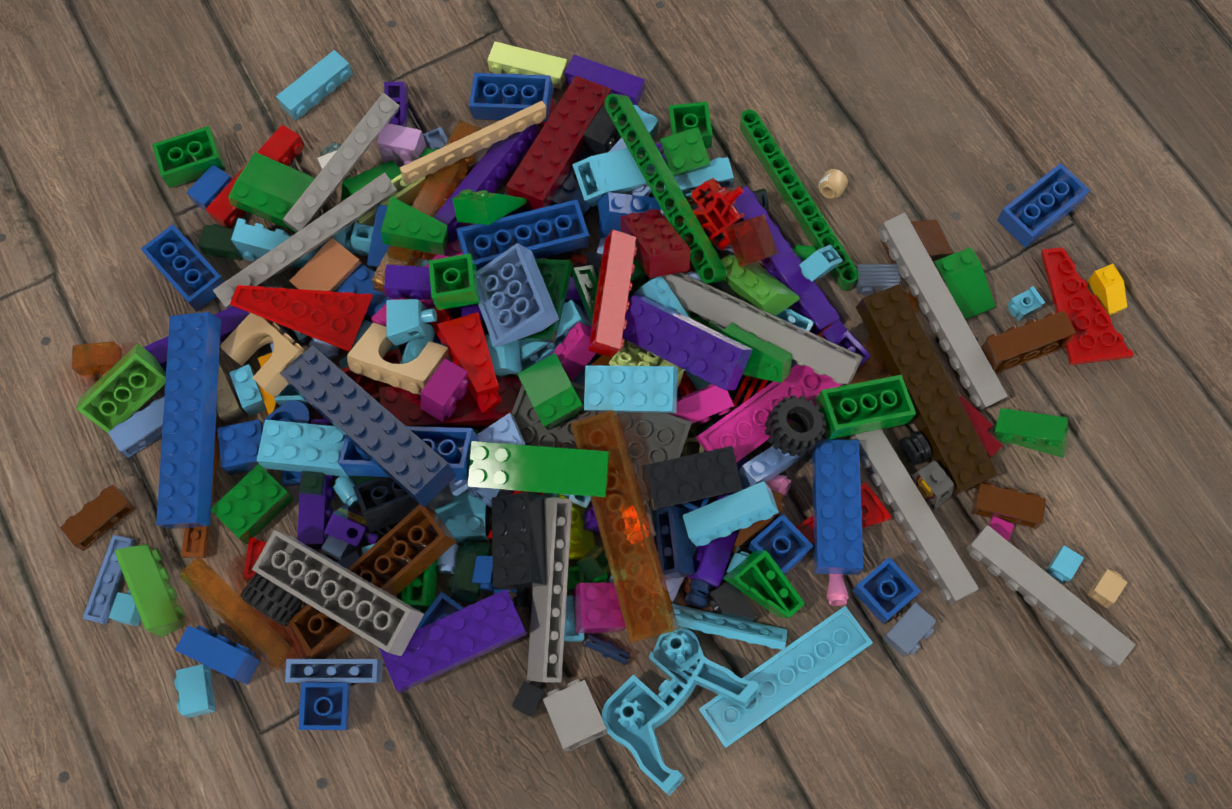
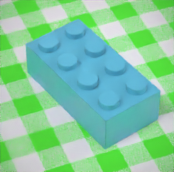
[584,366,678,413]
[257,420,348,477]

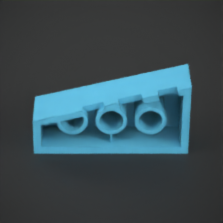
[231,218,321,269]
[449,334,522,376]

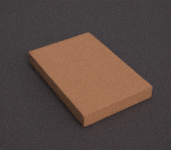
[290,238,361,292]

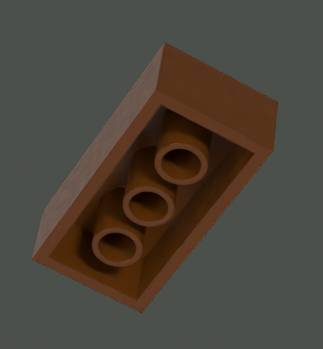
[981,311,1076,374]

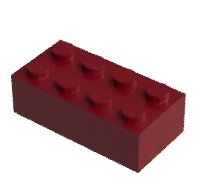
[620,209,690,278]

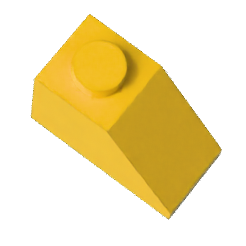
[1087,264,1127,315]

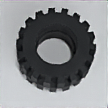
[765,395,826,456]
[239,573,303,626]

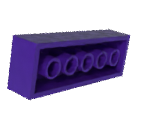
[622,295,753,391]
[379,589,527,693]

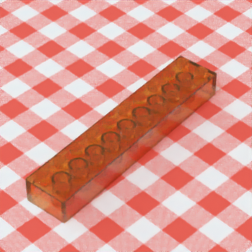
[571,410,679,643]

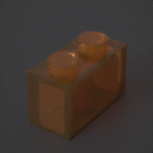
[72,341,122,377]

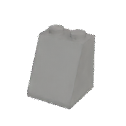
[543,679,608,753]

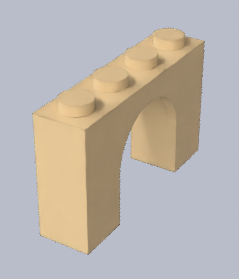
[220,313,306,398]
[347,323,450,395]

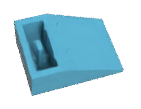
[572,148,647,207]

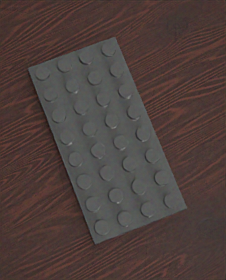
[511,381,692,502]

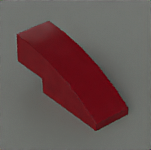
[958,395,1002,459]

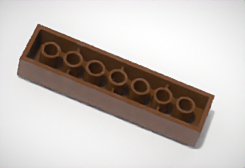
[289,504,457,659]

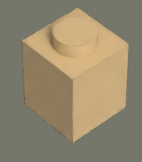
[1087,569,1128,608]

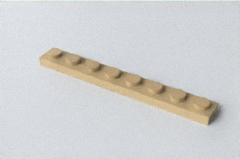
[400,101,546,185]

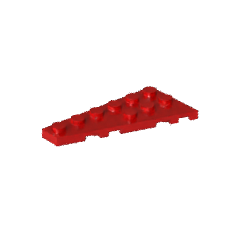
[1041,247,1134,365]
[230,285,373,352]

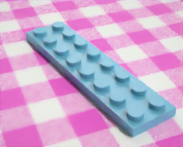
[699,606,873,749]

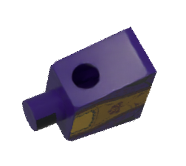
[324,505,381,546]

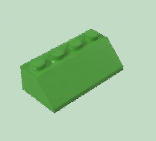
[721,254,800,316]
[76,344,166,434]
[114,544,186,637]

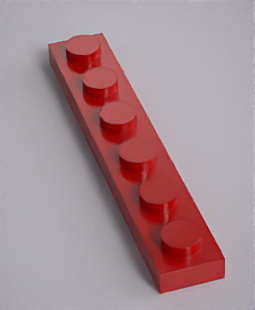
[430,307,502,414]

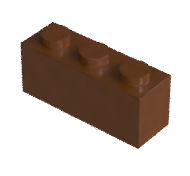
[971,482,1046,529]
[60,485,136,551]

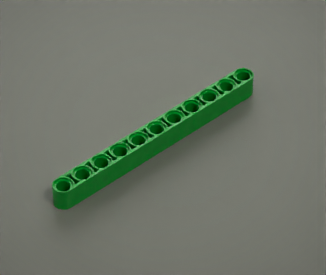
[604,94,726,283]
[740,109,859,291]

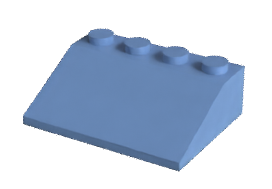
[477,243,559,347]

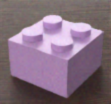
[376,123,426,167]

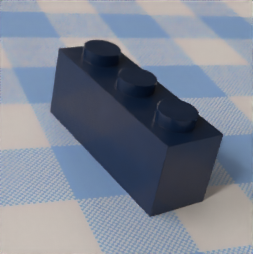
[654,506,695,579]

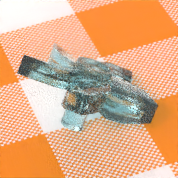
[320,142,342,156]

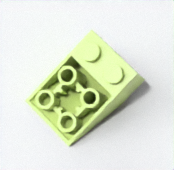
[609,340,684,388]

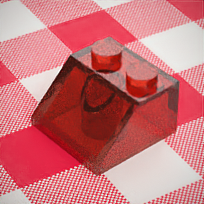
[726,214,778,267]

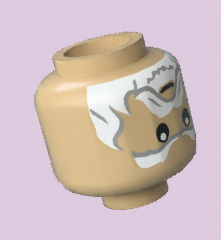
[819,169,848,199]

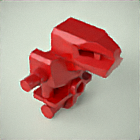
[692,178,749,251]

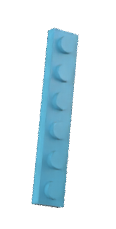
[651,600,787,650]

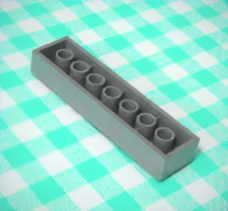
[252,530,424,656]

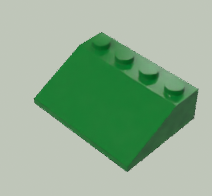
[228,152,315,233]

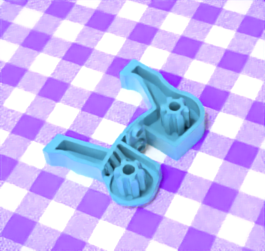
[602,627,761,797]

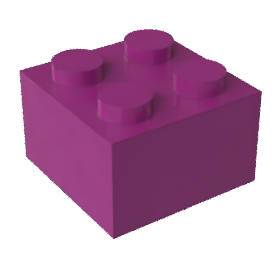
[421,359,469,422]
[573,583,626,633]

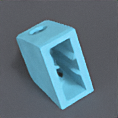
[387,299,437,346]

